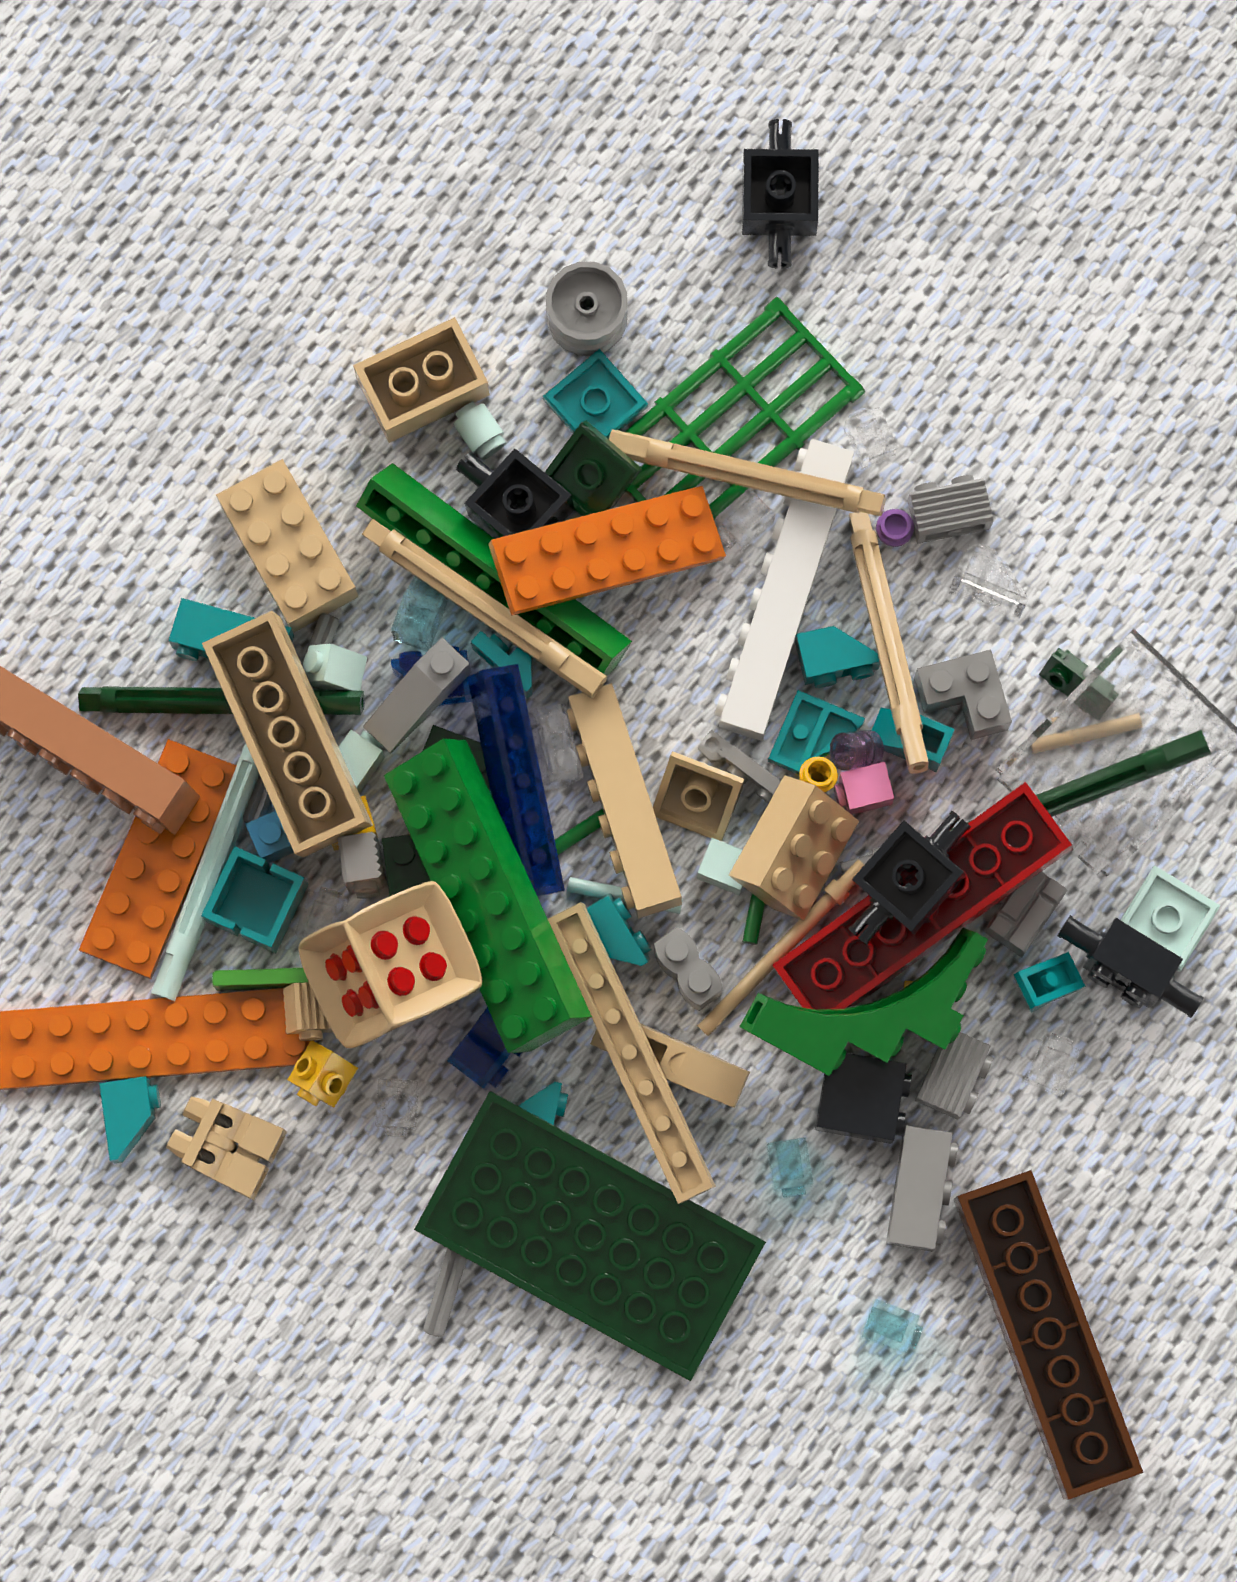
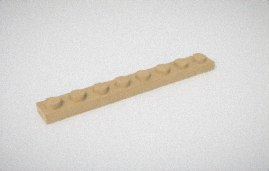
[548,902,716,1204]

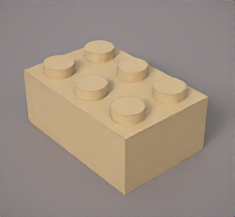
[353,317,490,443]
[729,775,859,921]

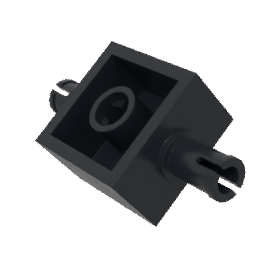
[742,119,819,269]
[456,448,575,539]
[848,811,971,945]
[1057,915,1204,1018]

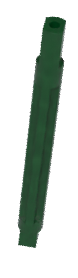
[78,686,365,715]
[950,730,1211,831]

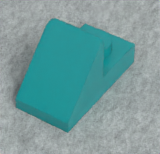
[471,631,533,699]
[1013,952,1086,1013]

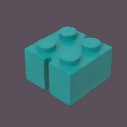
[201,846,309,954]

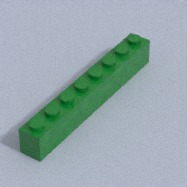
[356,463,632,676]

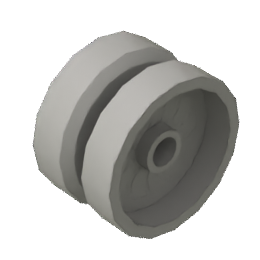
[546,262,627,356]

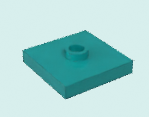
[543,349,648,439]

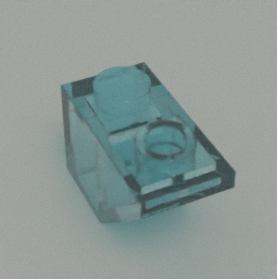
[391,576,449,652]

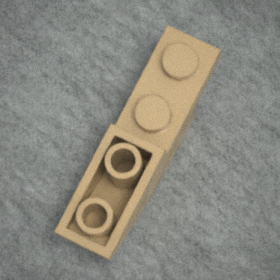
[590,1023,750,1108]

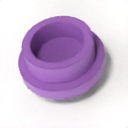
[876,509,914,547]

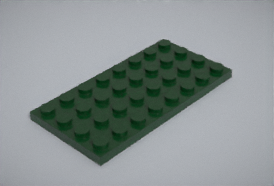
[414,1091,766,1381]

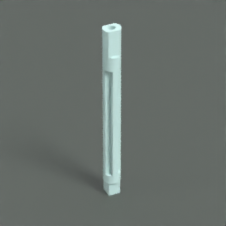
[151,744,260,1001]

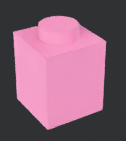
[834,762,895,815]

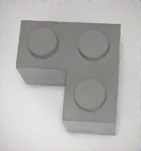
[914,649,1012,740]

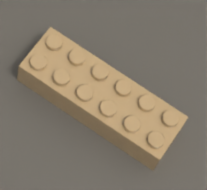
[202,611,373,858]

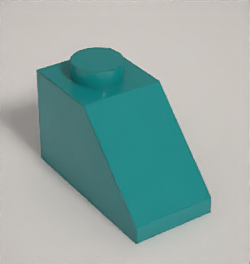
[99,1076,161,1164]

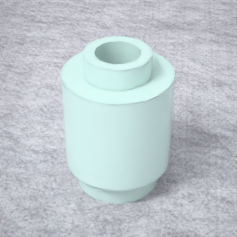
[453,402,506,460]

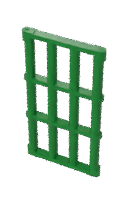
[625,297,866,520]

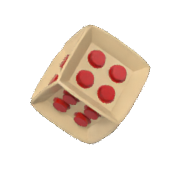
[298,881,482,1048]

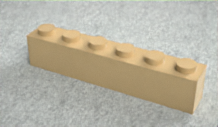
[564,683,682,919]

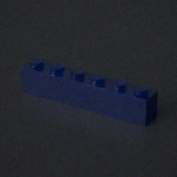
[467,664,565,897]

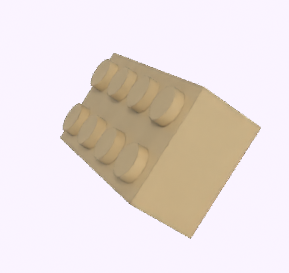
[216,459,358,633]

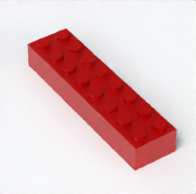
[772,782,1073,1009]

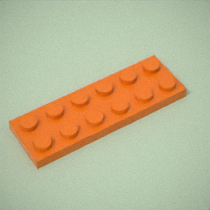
[488,486,726,616]
[79,739,237,979]

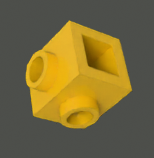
[287,1040,358,1108]

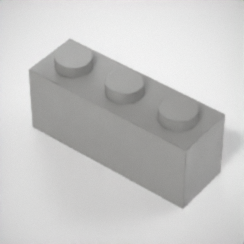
[886,1125,958,1252]

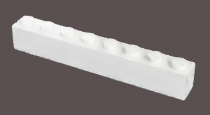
[714,438,854,741]

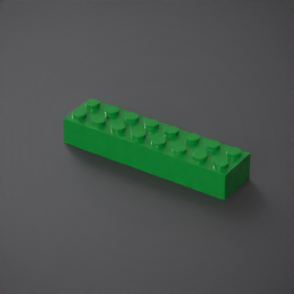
[384,738,592,1053]

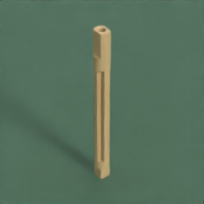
[609,429,886,516]
[849,512,928,774]
[362,519,607,698]

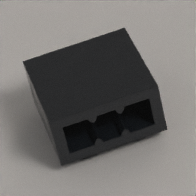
[815,1053,912,1144]

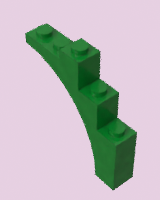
[740,927,988,1076]

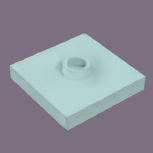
[1121,865,1221,972]

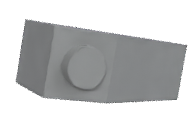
[363,637,471,754]

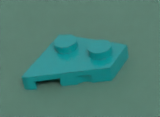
[768,690,865,775]

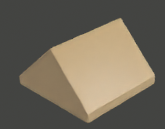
[653,751,744,841]

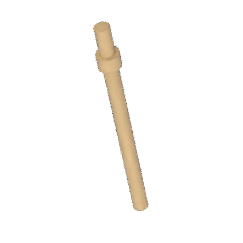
[697,859,864,1036]

